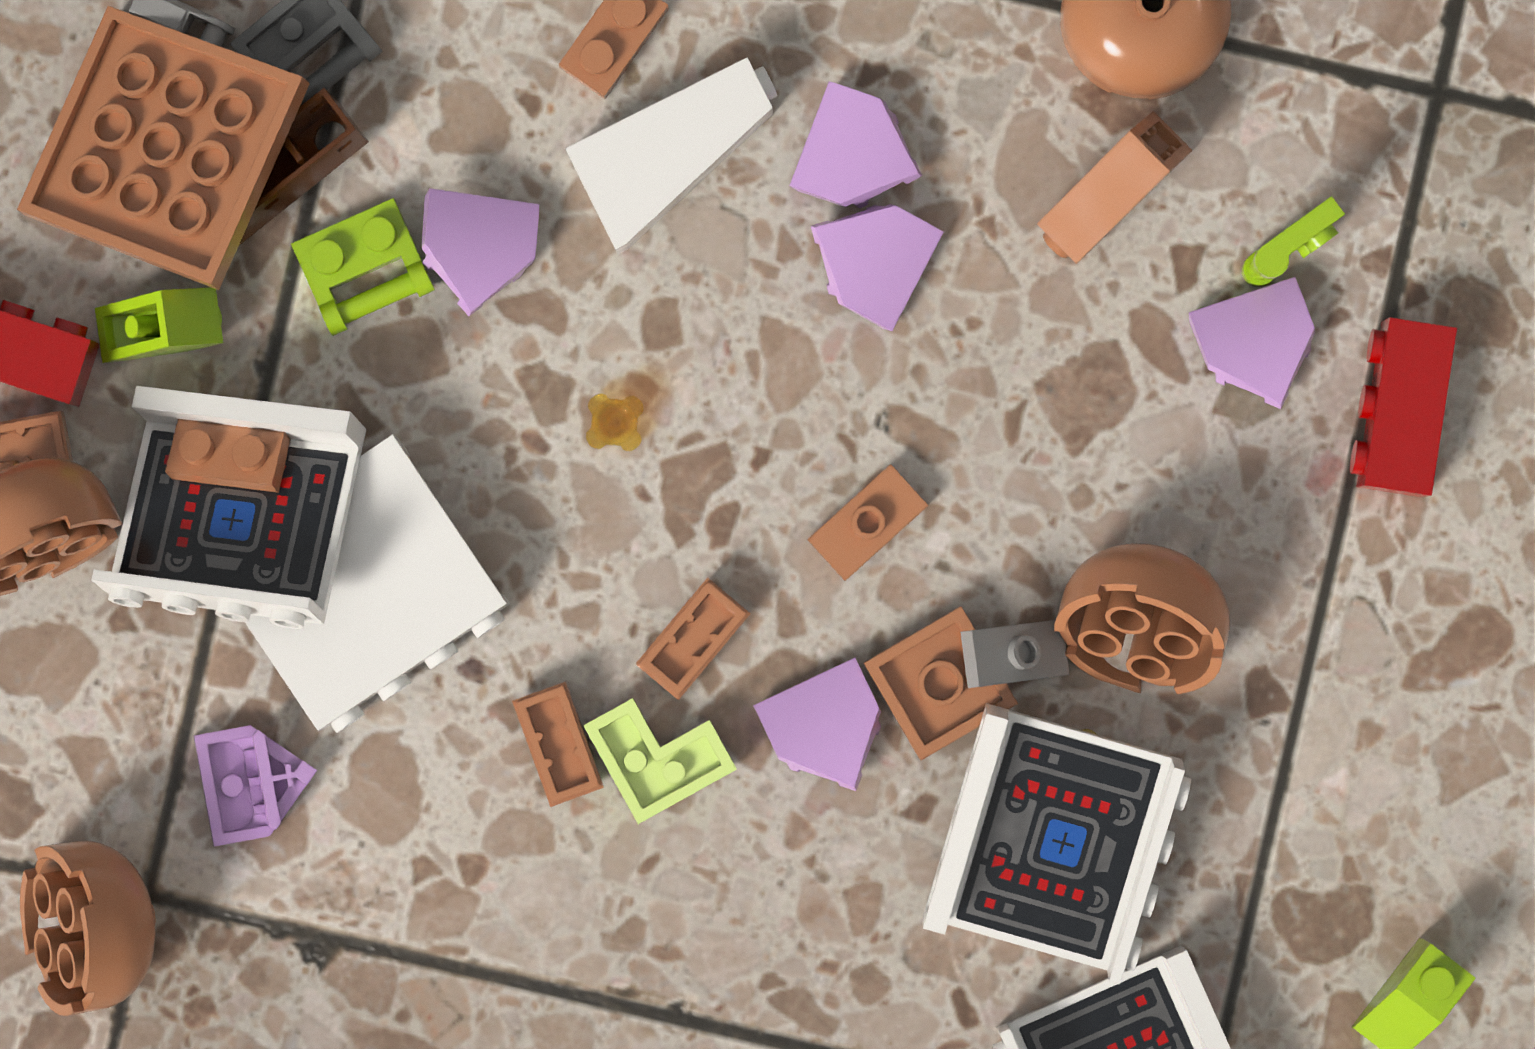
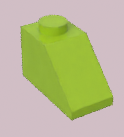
[95,287,224,363]
[1351,938,1476,1049]

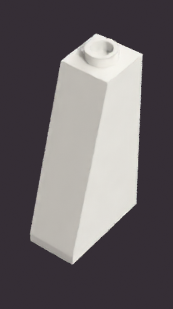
[565,57,778,254]

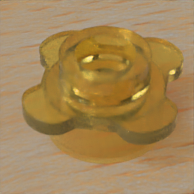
[586,394,644,451]

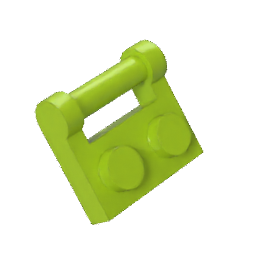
[1242,196,1345,287]
[291,198,435,336]

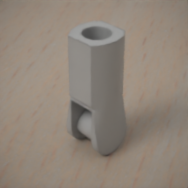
[129,0,235,47]

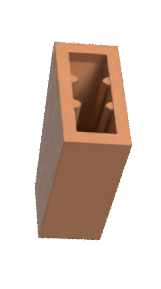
[1037,111,1193,264]

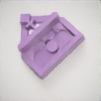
[789,81,922,208]
[421,188,539,316]
[811,204,944,331]
[1189,277,1315,409]
[753,658,881,791]
[194,725,317,847]

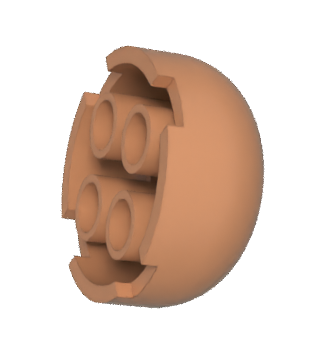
[1060,0,1231,100]
[0,458,123,596]
[1054,543,1230,694]
[20,841,156,1016]

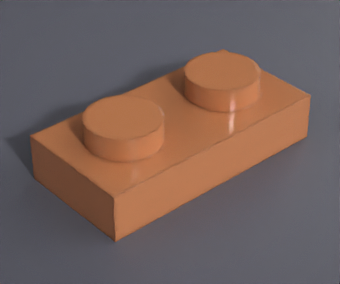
[558,0,669,99]
[165,419,291,493]

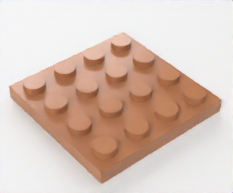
[17,6,310,290]

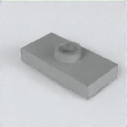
[960,620,1069,688]

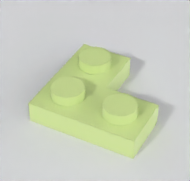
[583,698,737,824]

